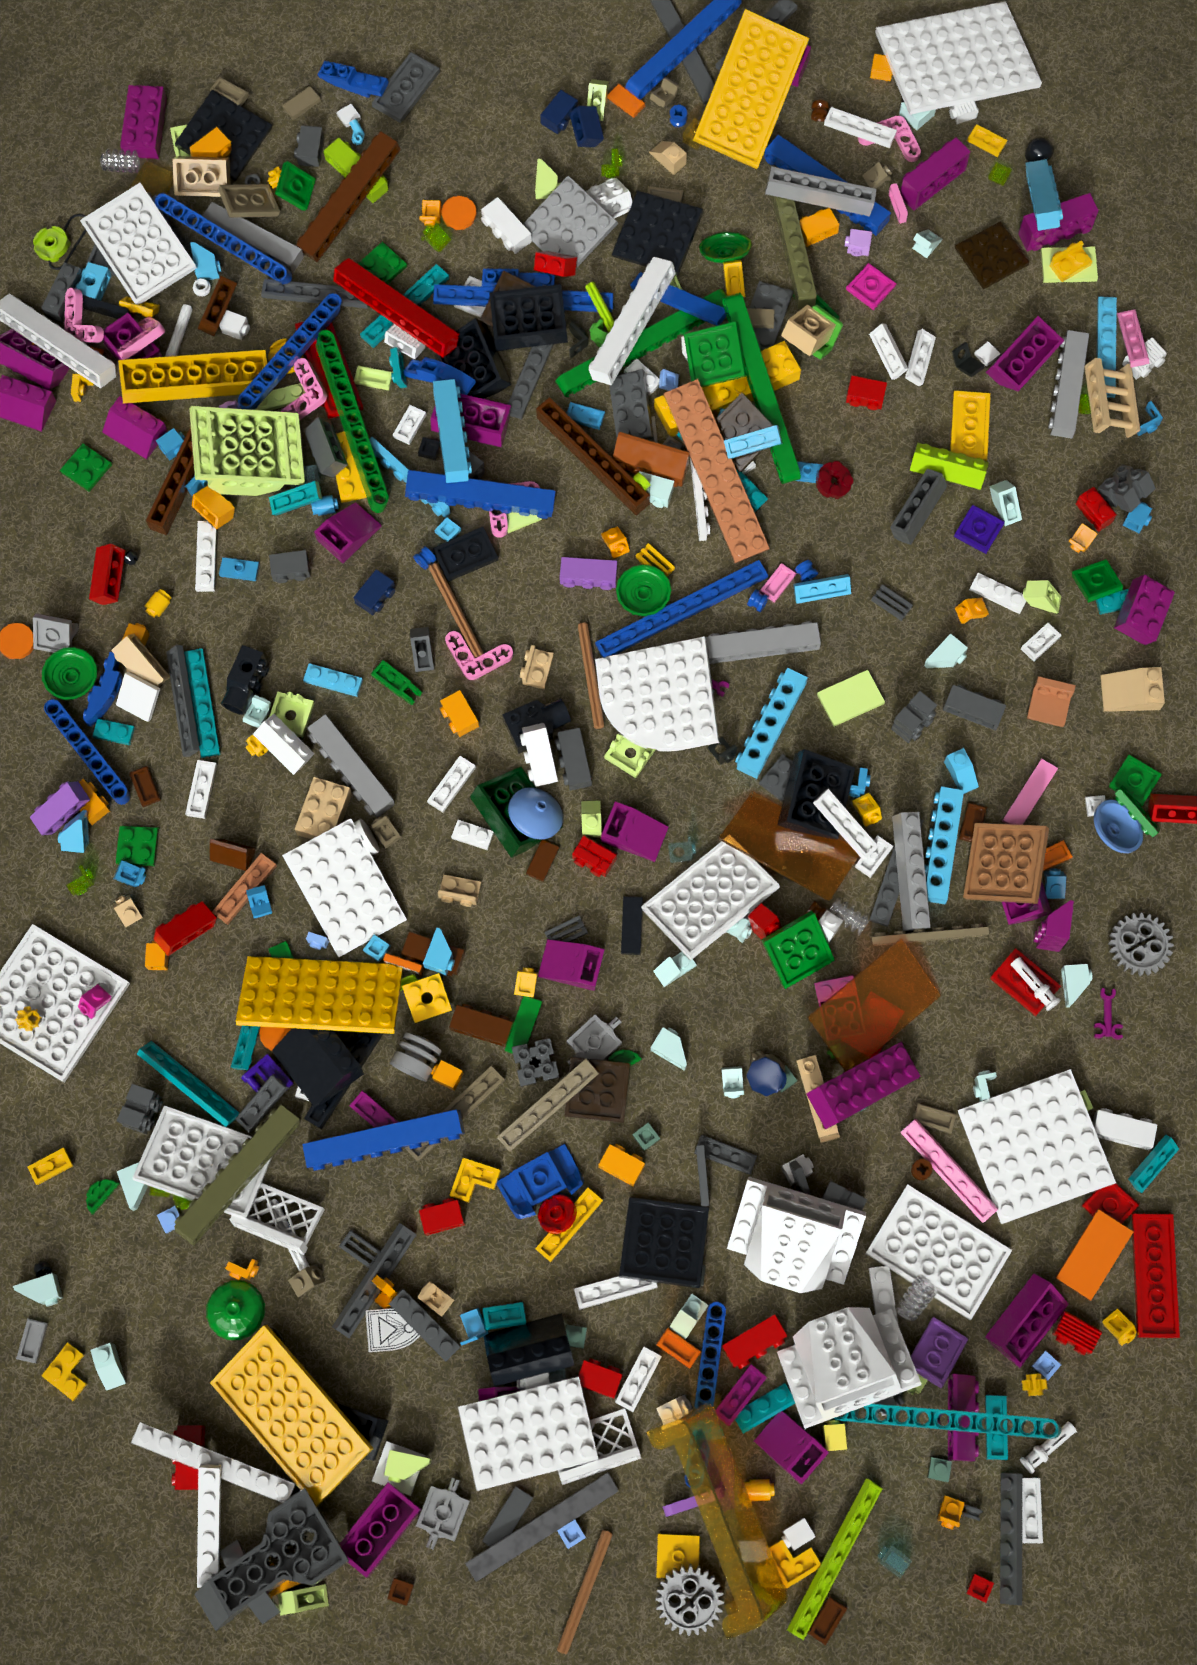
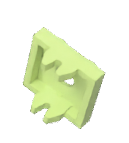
[269,692,314,738]
[604,733,656,778]

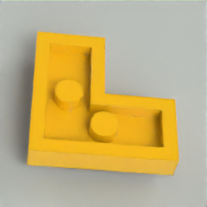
[450,1158,501,1203]
[42,1342,87,1401]
[764,1540,821,1589]

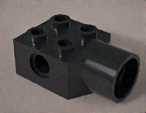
[221,645,270,715]
[502,698,571,754]

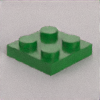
[275,161,316,211]
[358,242,407,284]
[60,443,112,492]
[1072,559,1123,603]
[1108,755,1162,807]
[115,826,159,866]

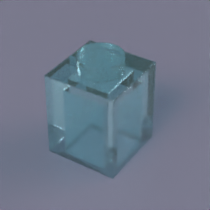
[877,1545,912,1578]

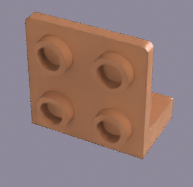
[1027,676,1076,727]

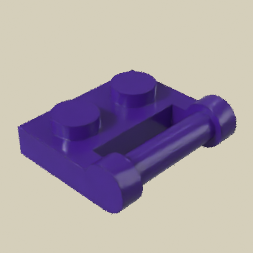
[241,1054,293,1093]

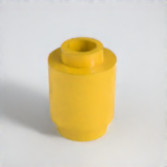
[145,589,171,618]
[744,1479,774,1501]

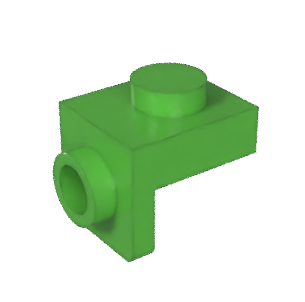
[590,318,607,348]

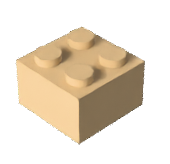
[781,305,836,356]

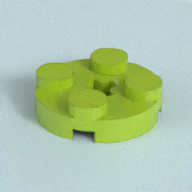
[33,226,70,262]

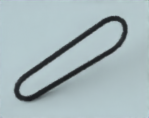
[49,214,86,270]

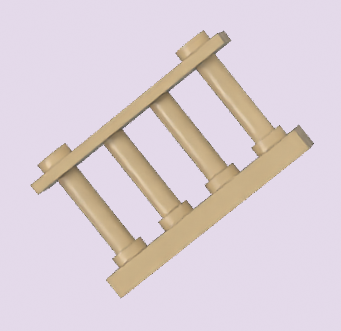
[1085,358,1140,438]
[797,1055,840,1143]

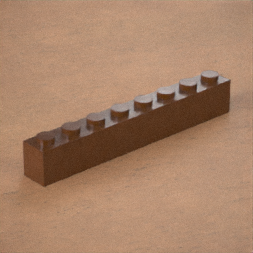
[296,131,401,262]
[536,397,650,516]

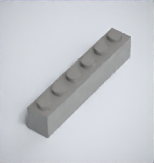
[765,166,877,216]
[202,202,304,274]
[1048,330,1089,438]
[706,621,821,664]
[307,715,395,818]
[892,812,930,931]

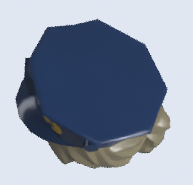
[746,1051,787,1096]

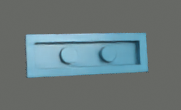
[724,425,783,459]
[793,574,851,604]
[303,663,363,697]

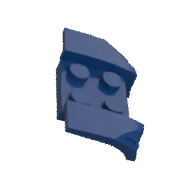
[497,1144,584,1219]

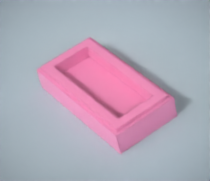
[888,183,908,224]
[760,563,797,603]

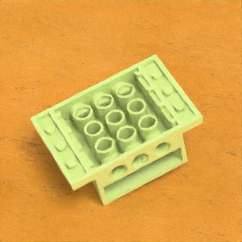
[189,406,305,496]

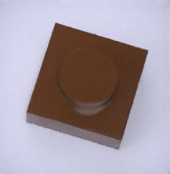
[387,1578,414,1606]

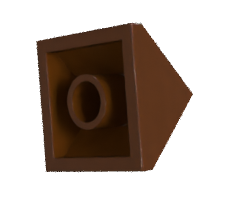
[210,838,256,871]

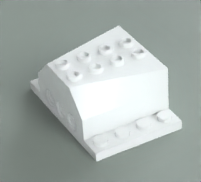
[727,1176,866,1293]
[777,1307,922,1428]

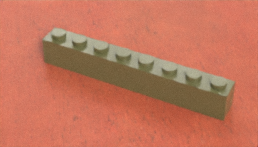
[771,196,817,309]
[174,1105,300,1246]

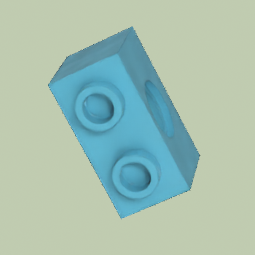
[75,262,111,300]

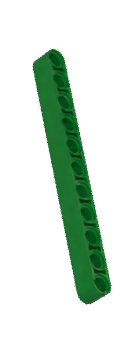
[555,289,727,398]
[722,293,801,484]
[316,330,389,513]

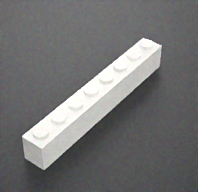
[589,257,676,385]
[0,294,116,388]
[131,1422,295,1503]

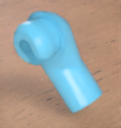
[349,119,365,145]

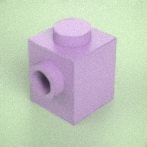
[845,229,872,256]

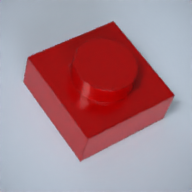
[966,1574,994,1603]

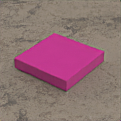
[846,263,897,310]

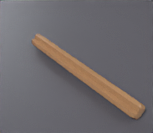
[429,563,483,658]
[578,623,604,729]
[557,1530,612,1654]

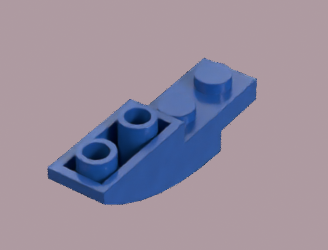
[317,61,389,98]
[482,269,555,287]
[403,357,476,395]
[83,652,123,727]

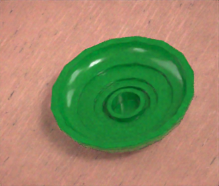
[699,232,752,263]
[616,565,671,616]
[42,647,97,700]
[206,1281,265,1340]

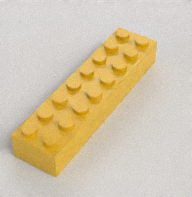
[654,341,801,437]
[118,350,270,403]

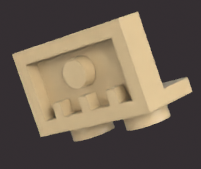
[520,645,554,689]
[438,874,481,907]

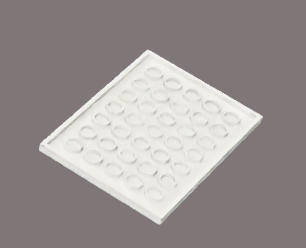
[875,1,1042,115]

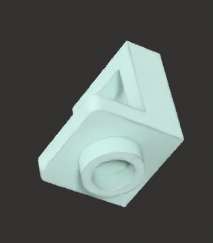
[243,695,271,728]
[726,918,752,943]
[722,1066,744,1098]
[973,1070,997,1102]

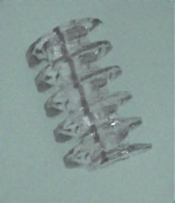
[100,148,140,174]
[829,896,870,936]
[895,1275,937,1321]

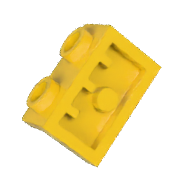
[1050,240,1093,282]

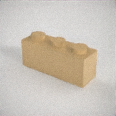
[111,633,170,687]

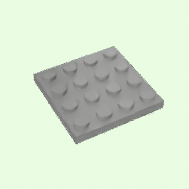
[523,176,618,268]

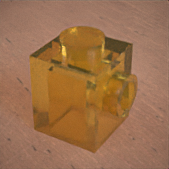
[683,118,701,150]

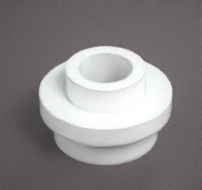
[193,278,211,296]

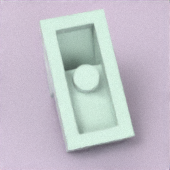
[913,229,943,258]
[653,952,697,987]
[669,1294,708,1340]

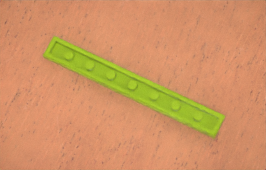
[787,1478,883,1640]

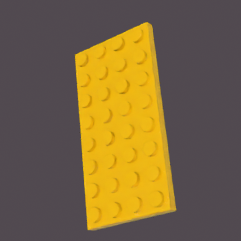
[693,9,809,169]
[236,956,403,1034]
[210,1325,373,1506]

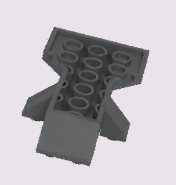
[194,1488,349,1631]

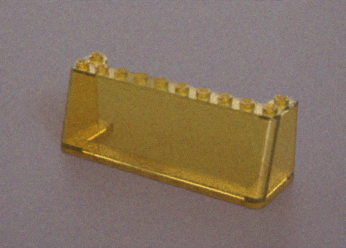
[647,1404,788,1640]

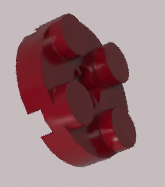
[816,461,854,499]

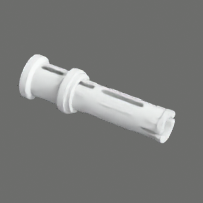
[1010,957,1061,1011]
[1020,1421,1077,1474]

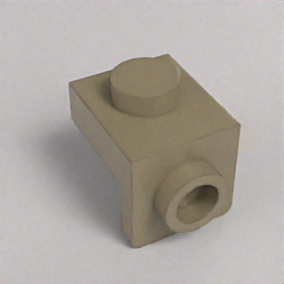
[650,77,679,108]
[862,162,894,189]
[371,815,401,849]
[288,1265,325,1297]

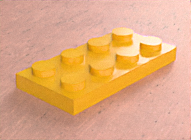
[950,391,990,461]
[336,432,375,503]

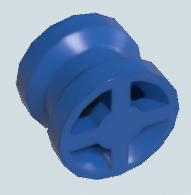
[670,105,687,127]
[413,546,437,570]
[795,560,818,582]
[747,589,769,612]

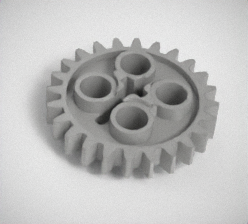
[1108,913,1174,976]
[656,1564,724,1636]

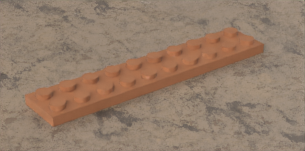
[664,379,770,564]

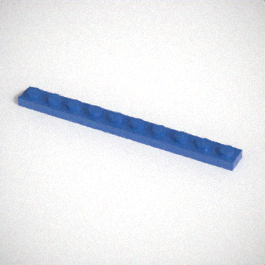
[433,284,613,313]
[595,560,768,658]

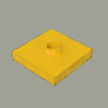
[656,1534,700,1578]

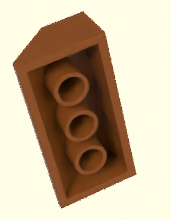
[612,432,690,487]

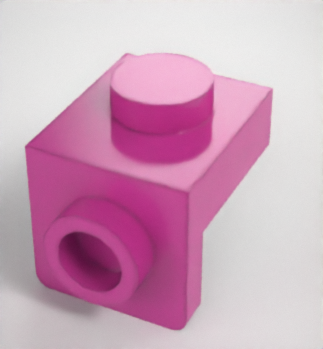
[78,984,112,1019]

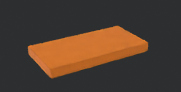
[1055,1209,1133,1301]

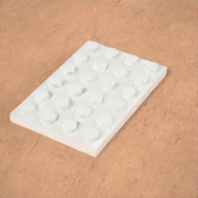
[80,183,197,304]
[282,818,407,957]
[641,835,780,960]
[133,1106,273,1219]
[866,1185,1012,1320]
[458,1377,599,1491]

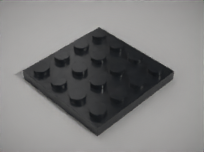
[175,90,272,181]
[612,191,704,276]
[619,1197,709,1288]

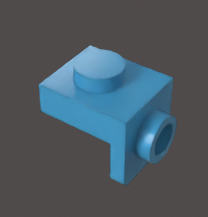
[849,768,871,797]
[113,861,146,887]
[1044,868,1066,899]
[246,885,272,918]

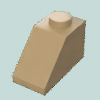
[649,141,687,175]

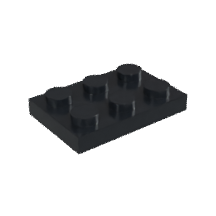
[433,527,499,582]

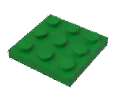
[683,321,747,388]
[761,911,835,989]

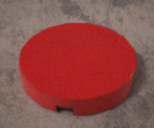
[538,1195,577,1234]

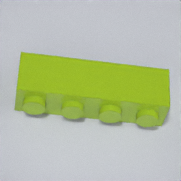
[323,138,388,203]
[910,443,989,490]

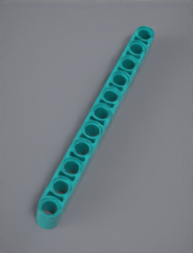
[835,1404,1061,1439]

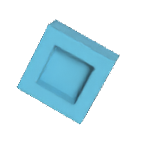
[435,517,461,542]
[363,934,391,962]

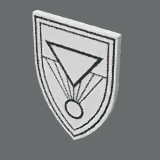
[366,1309,420,1352]

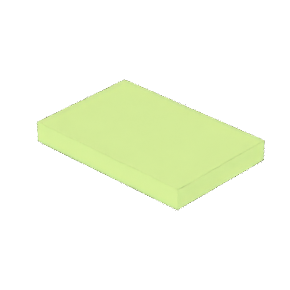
[1041,247,1098,283]
[817,670,885,726]

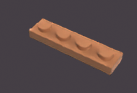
[212,853,277,925]

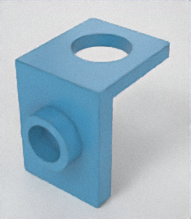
[1137,401,1163,436]
[460,1308,488,1345]

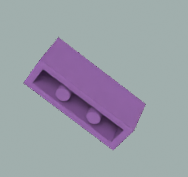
[560,557,617,590]
[30,781,90,835]

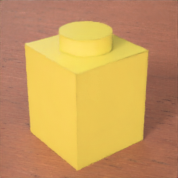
[823,1420,847,1451]

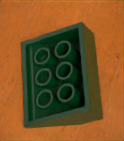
[470,767,563,858]

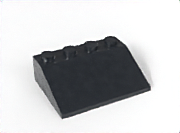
[489,284,568,351]
[436,318,512,399]
[777,749,855,840]
[272,1028,364,1109]
[484,1313,574,1387]

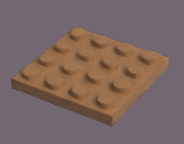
[963,823,1049,904]

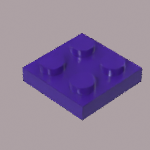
[954,505,1005,554]

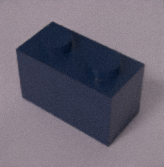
[540,90,578,134]
[570,106,604,147]
[353,569,395,616]

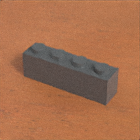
[890,469,947,545]

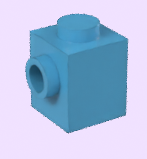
[156,428,185,461]
[1123,502,1152,533]

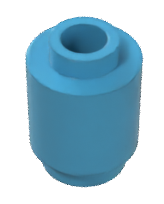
[311,495,339,516]

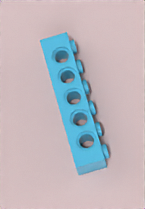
[735,668,808,779]
[924,786,964,905]

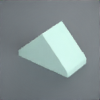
[899,102,936,130]

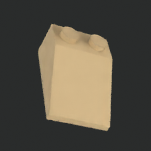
[1100,667,1165,712]

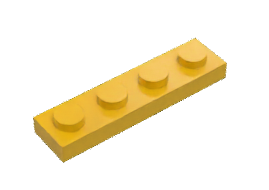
[535,1188,603,1263]

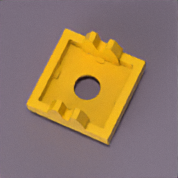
[402,973,452,1023]

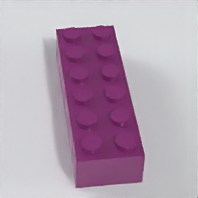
[806,1042,921,1129]

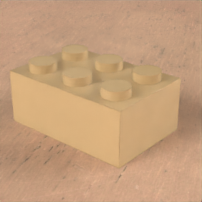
[173,156,230,197]
[295,777,352,840]

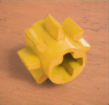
[268,166,281,188]
[245,735,268,757]
[15,1006,41,1031]
[1022,1374,1047,1396]

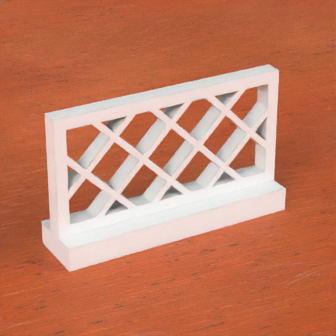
[230,1183,324,1255]
[558,1409,641,1485]

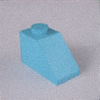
[190,242,222,280]
[944,748,979,794]
[58,810,89,853]
[423,928,455,975]

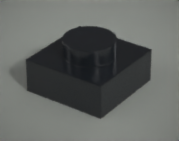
[418,437,441,461]

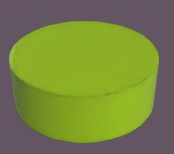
[633,472,651,490]

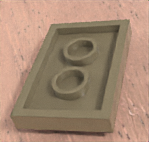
[218,184,280,218]

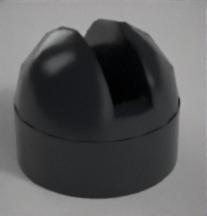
[124,549,138,565]
[34,1261,52,1278]

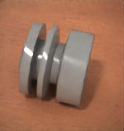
[390,1033,442,1082]

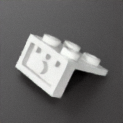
[585,178,633,218]

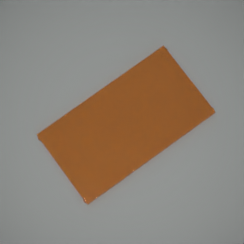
[719,791,860,901]
[808,939,941,1072]

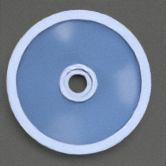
[508,788,563,839]
[1094,800,1143,853]

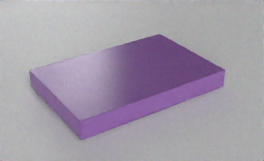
[911,1317,968,1388]

